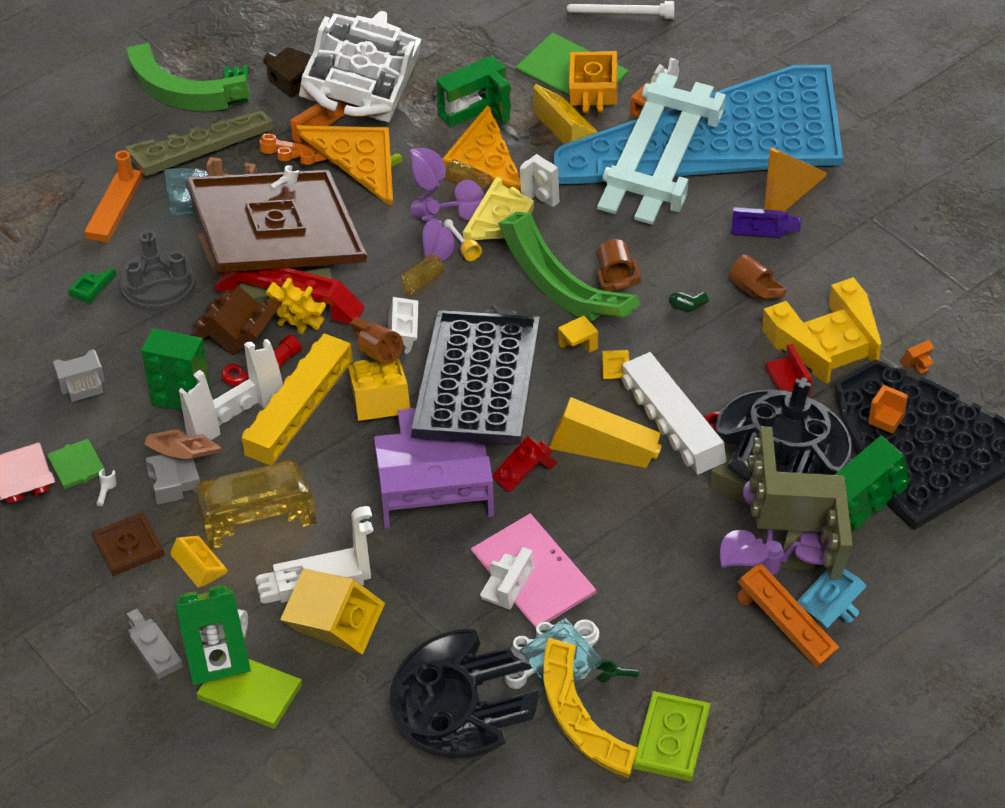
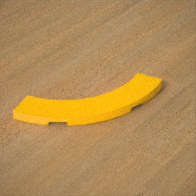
[543,638,638,778]

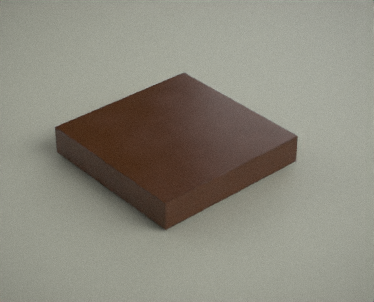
[92,512,165,576]

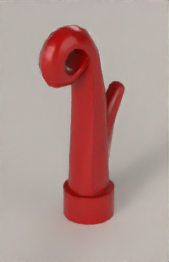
[221,334,302,386]

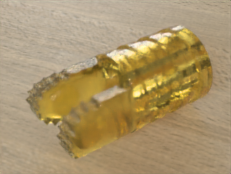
[445,159,493,190]
[401,254,444,296]

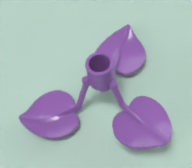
[409,148,485,267]
[720,481,826,575]

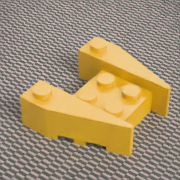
[762,277,882,384]

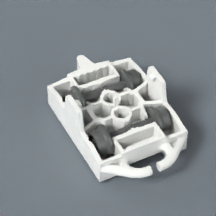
[299,11,422,122]

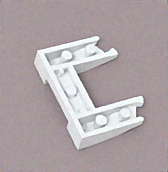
[179,339,283,440]

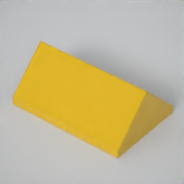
[533,84,598,144]

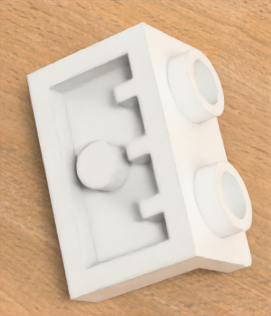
[520,154,560,207]

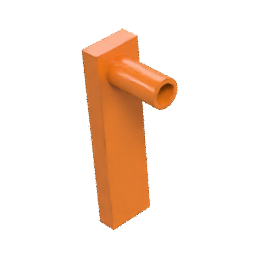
[290,97,358,143]
[84,150,143,243]
[737,564,839,668]

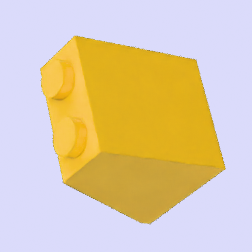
[280,568,385,655]

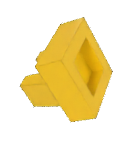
[602,350,629,379]

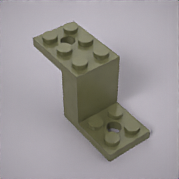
[747,426,853,579]

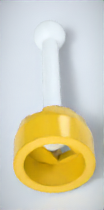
[444,219,482,261]

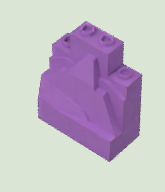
[374,408,494,528]

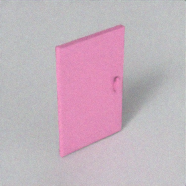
[471,513,597,629]

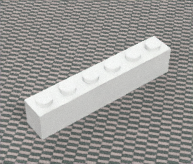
[621,352,727,475]

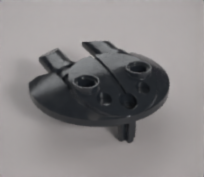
[715,377,852,482]
[390,629,539,758]

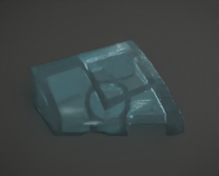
[164,168,208,216]

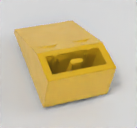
[348,358,410,421]

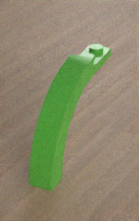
[498,212,640,321]

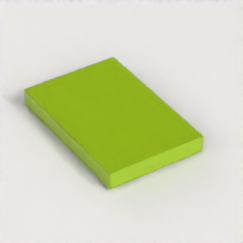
[196,652,302,729]
[633,691,711,782]

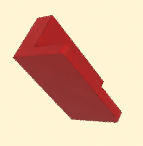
[765,343,812,398]

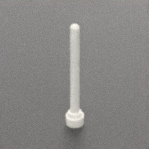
[566,1,674,20]

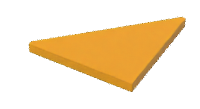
[442,106,521,193]
[296,125,393,206]
[764,148,827,212]

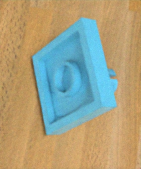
[797,568,867,628]

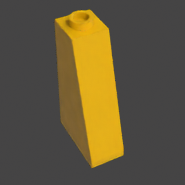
[549,397,662,468]

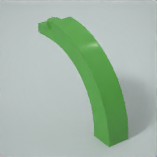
[127,43,251,111]

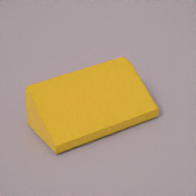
[170,535,228,588]

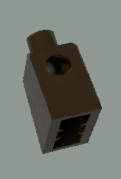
[263,47,312,98]

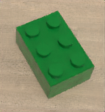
[141,328,211,411]
[834,436,910,532]

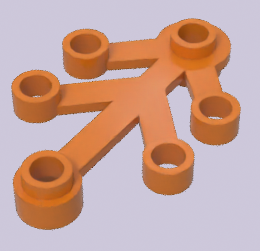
[259,134,335,165]

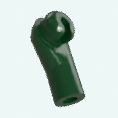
[669,292,709,312]

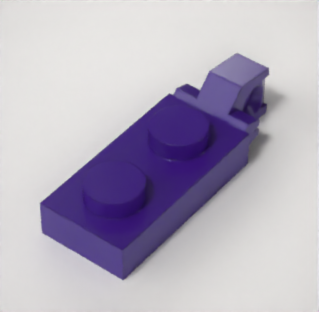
[731,207,801,237]

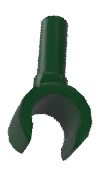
[596,660,639,682]

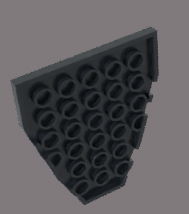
[834,360,1005,529]

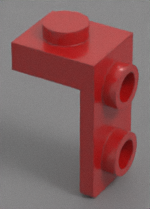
[492,436,558,493]

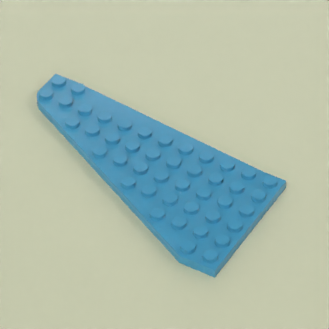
[554,65,843,184]

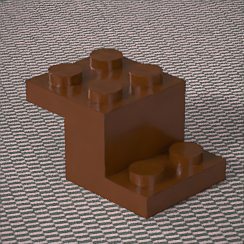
[190,285,282,355]

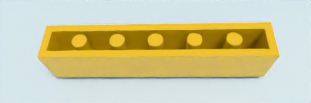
[241,333,353,466]

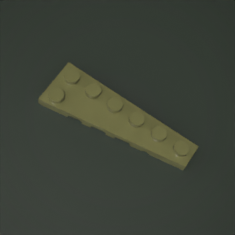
[125,111,274,176]

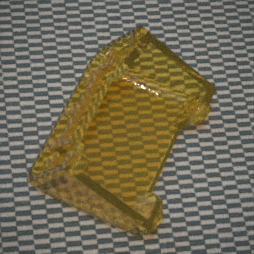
[194,461,317,549]

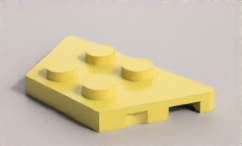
[463,177,534,240]

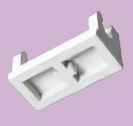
[388,297,418,354]

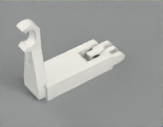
[255,506,373,603]

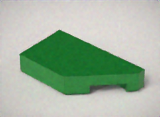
[68,268,116,305]

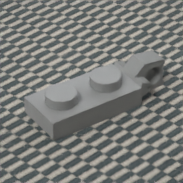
[127,609,183,680]

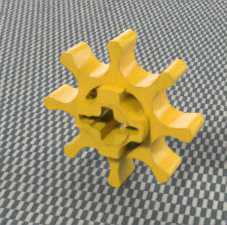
[266,278,326,334]

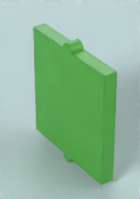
[47,439,106,489]

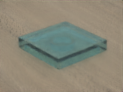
[520,618,602,683]

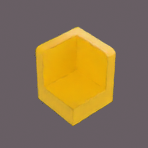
[558,316,598,353]

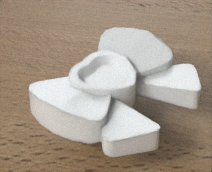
[651,58,679,82]

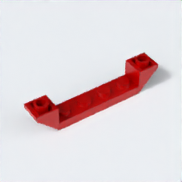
[214,268,365,324]

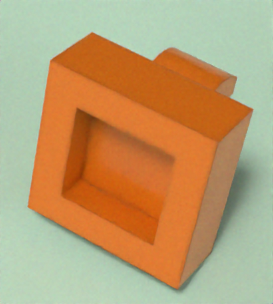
[900,340,934,374]

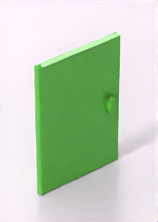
[516,33,629,108]

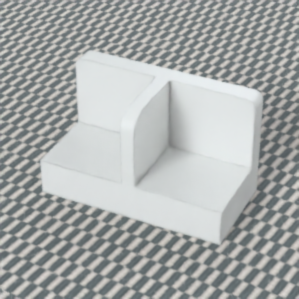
[480,547,535,610]

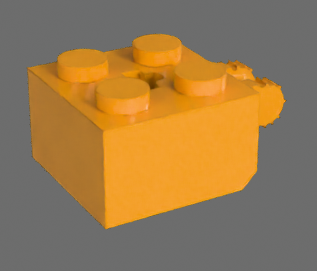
[569,51,618,113]

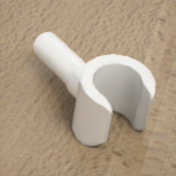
[269,166,299,191]
[96,469,116,506]

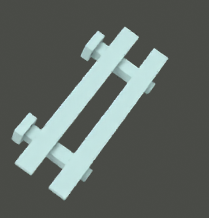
[597,72,726,225]

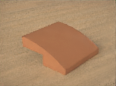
[144,429,222,459]

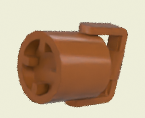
[596,239,642,292]
[728,254,787,298]
[349,317,403,364]

